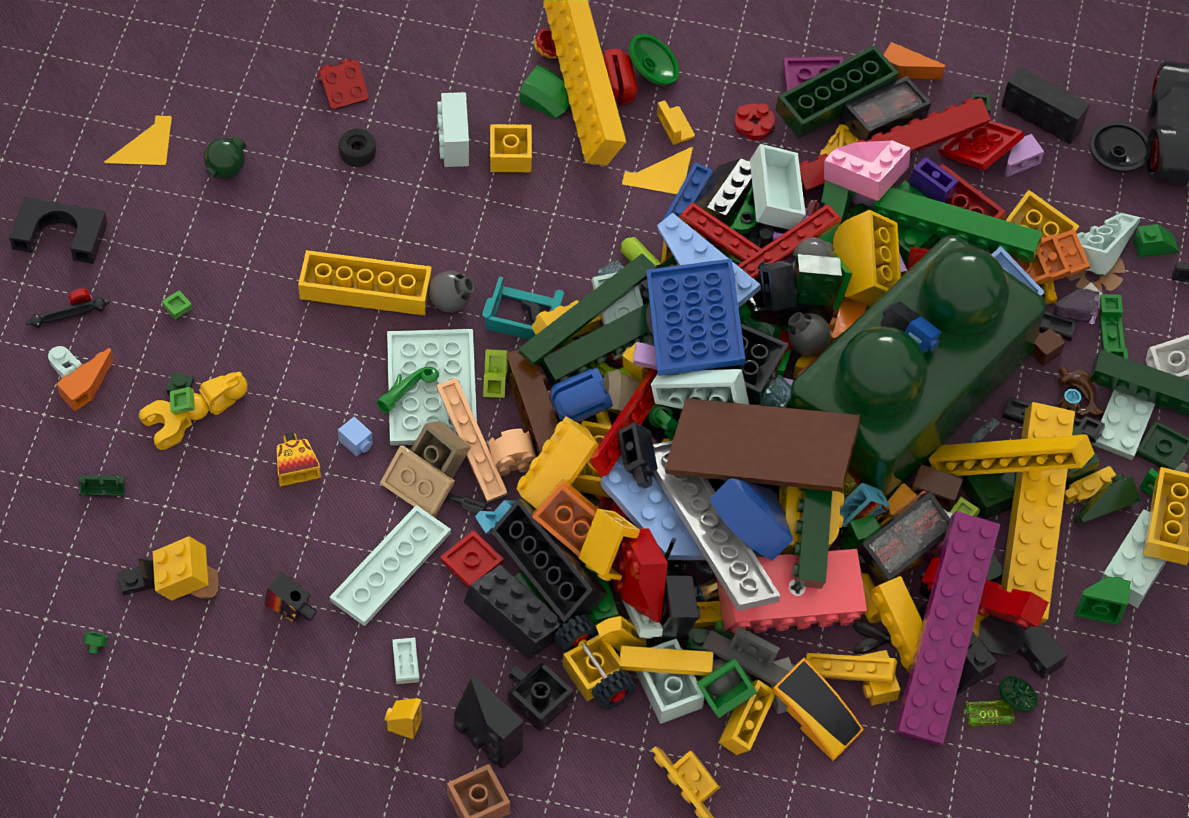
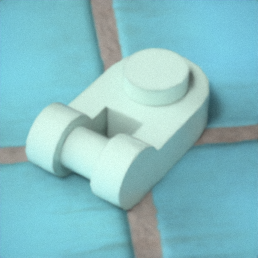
[48,346,82,378]

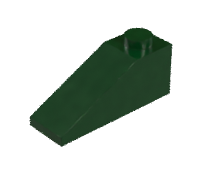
[1073,474,1141,523]

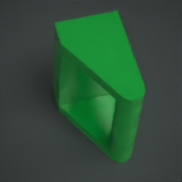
[696,658,757,718]

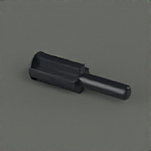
[446,493,487,514]

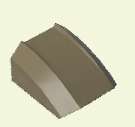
[602,369,643,425]

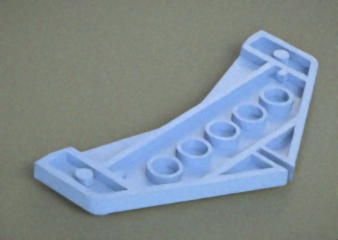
[601,455,763,560]

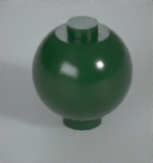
[204,136,247,179]

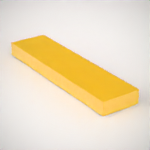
[619,646,713,676]
[806,653,897,683]

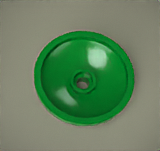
[629,34,679,86]

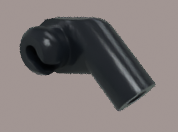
[521,300,543,324]

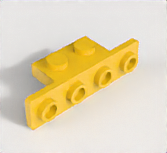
[652,746,720,818]

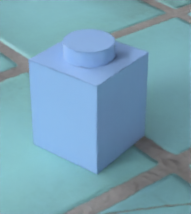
[338,417,373,457]

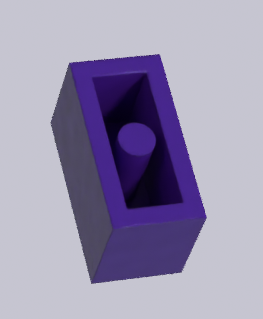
[909,157,959,203]

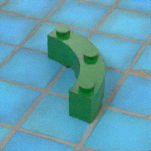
[818,180,856,246]

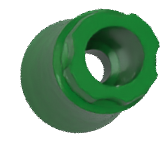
[641,404,673,431]

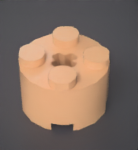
[488,429,536,476]

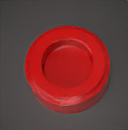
[68,289,91,305]

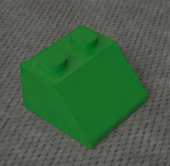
[1074,576,1131,625]

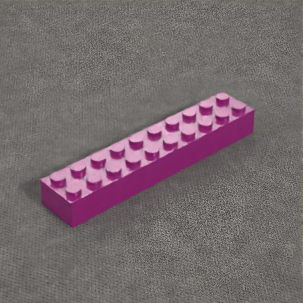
[894,511,1000,747]

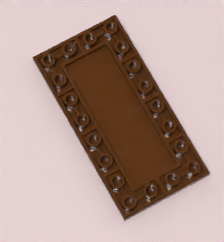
[665,398,861,492]

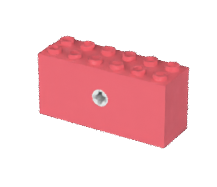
[716,549,867,634]

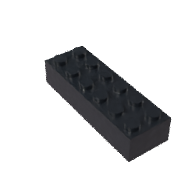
[491,498,608,623]

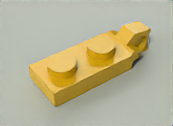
[1064,466,1116,505]

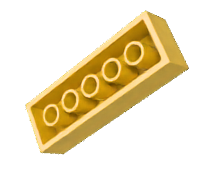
[298,250,432,316]

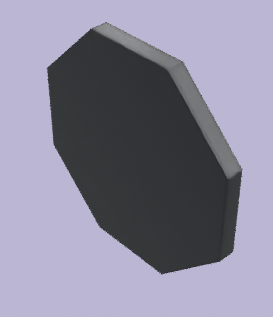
[979,615,1025,657]

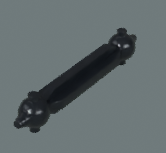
[26,297,110,328]

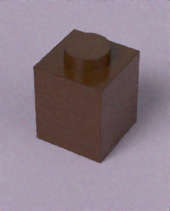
[1031,328,1065,366]

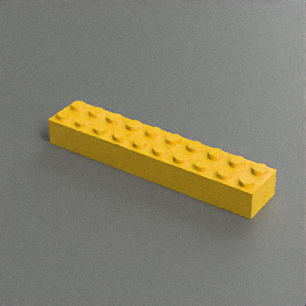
[543,0,626,166]
[1001,402,1075,625]

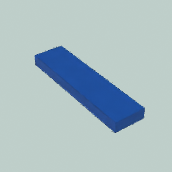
[662,162,713,221]

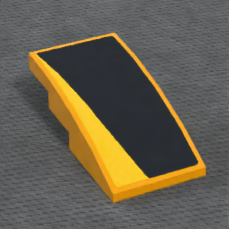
[771,658,864,761]

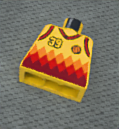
[277,433,321,487]

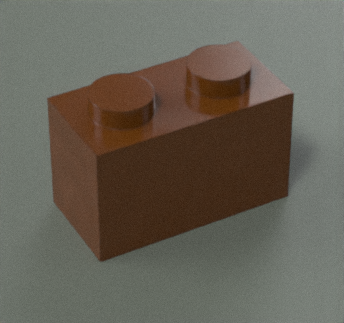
[912,465,963,511]

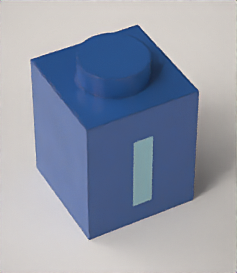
[905,317,941,353]

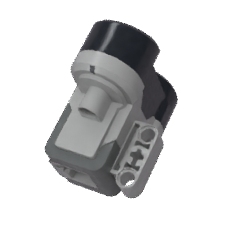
[1147,61,1189,187]

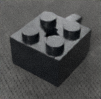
[508,663,574,731]

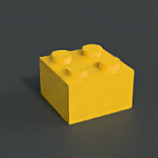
[490,124,532,172]
[153,536,209,601]

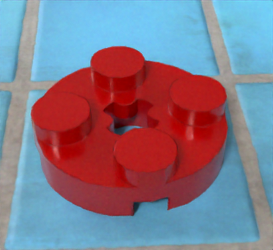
[734,103,775,141]

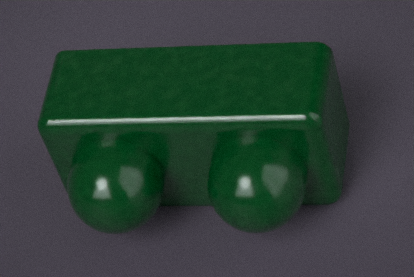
[788,235,1046,500]

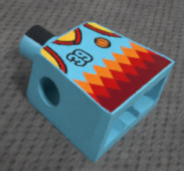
[840,483,890,527]

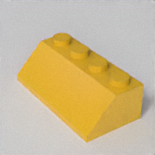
[517,416,598,508]

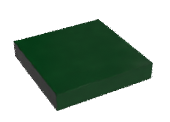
[1135,420,1189,470]

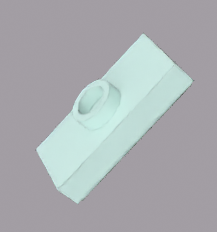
[392,638,419,684]

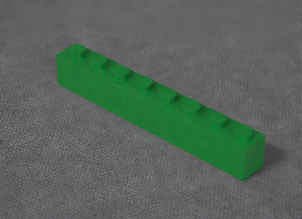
[874,187,1042,263]

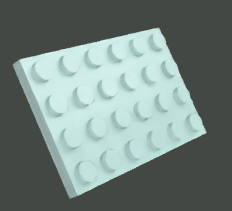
[387,329,477,446]

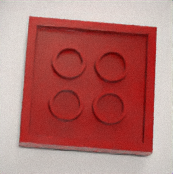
[938,120,1024,170]

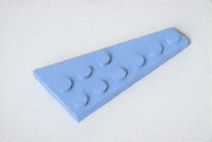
[657,213,761,308]

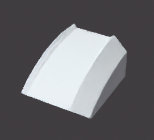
[1146,335,1189,380]

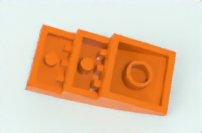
[1012,229,1090,285]

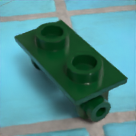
[78,474,126,496]

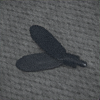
[853,622,891,654]

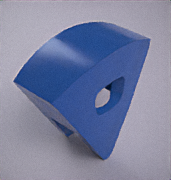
[709,478,793,561]

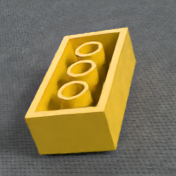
[1143,467,1189,565]

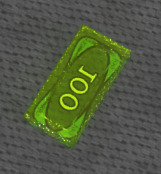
[965,700,1015,727]

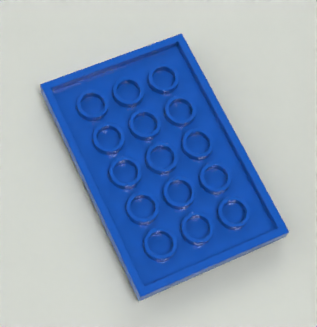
[646,258,746,376]

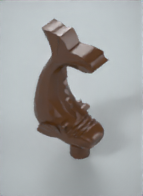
[1058,366,1105,419]

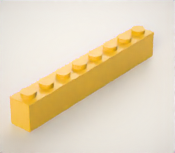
[929,434,1095,476]

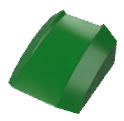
[519,65,570,118]

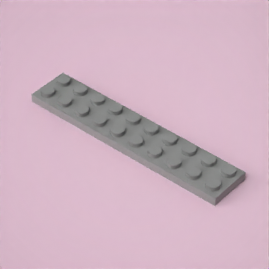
[652,440,781,611]

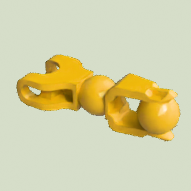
[139,372,248,450]

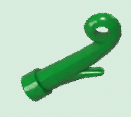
[376,367,439,414]

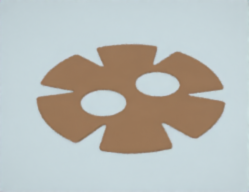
[1067,256,1125,293]

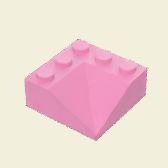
[824,141,910,201]

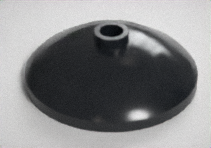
[1090,122,1151,173]

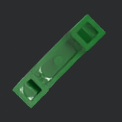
[1099,294,1128,359]

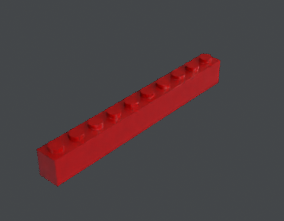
[799,98,991,195]

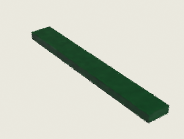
[518,253,657,366]

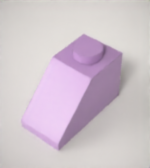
[1004,134,1044,177]

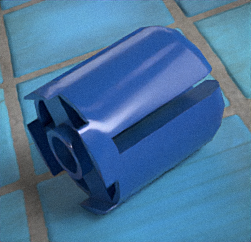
[550,368,613,423]

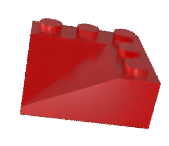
[614,528,668,623]

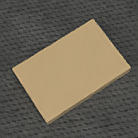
[380,446,455,518]

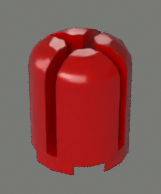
[603,49,638,106]

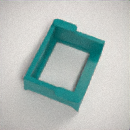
[482,276,564,340]

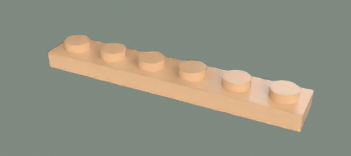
[436,377,508,503]

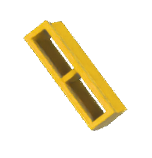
[596,616,647,652]

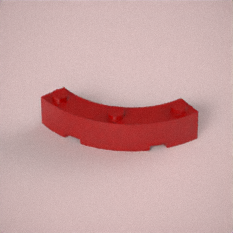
[921,557,1049,629]

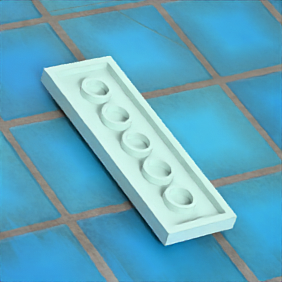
[330,505,451,626]

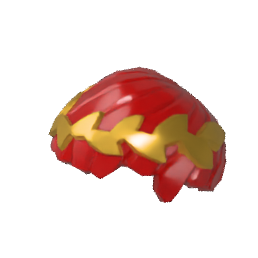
[534,29,558,59]

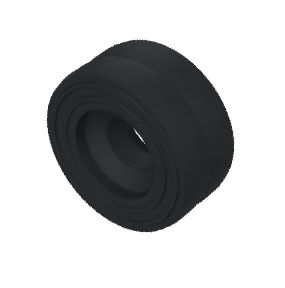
[339,128,376,167]

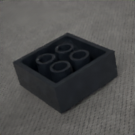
[706,324,789,405]
[454,676,524,769]

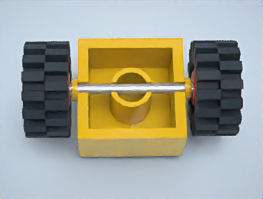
[554,614,637,710]

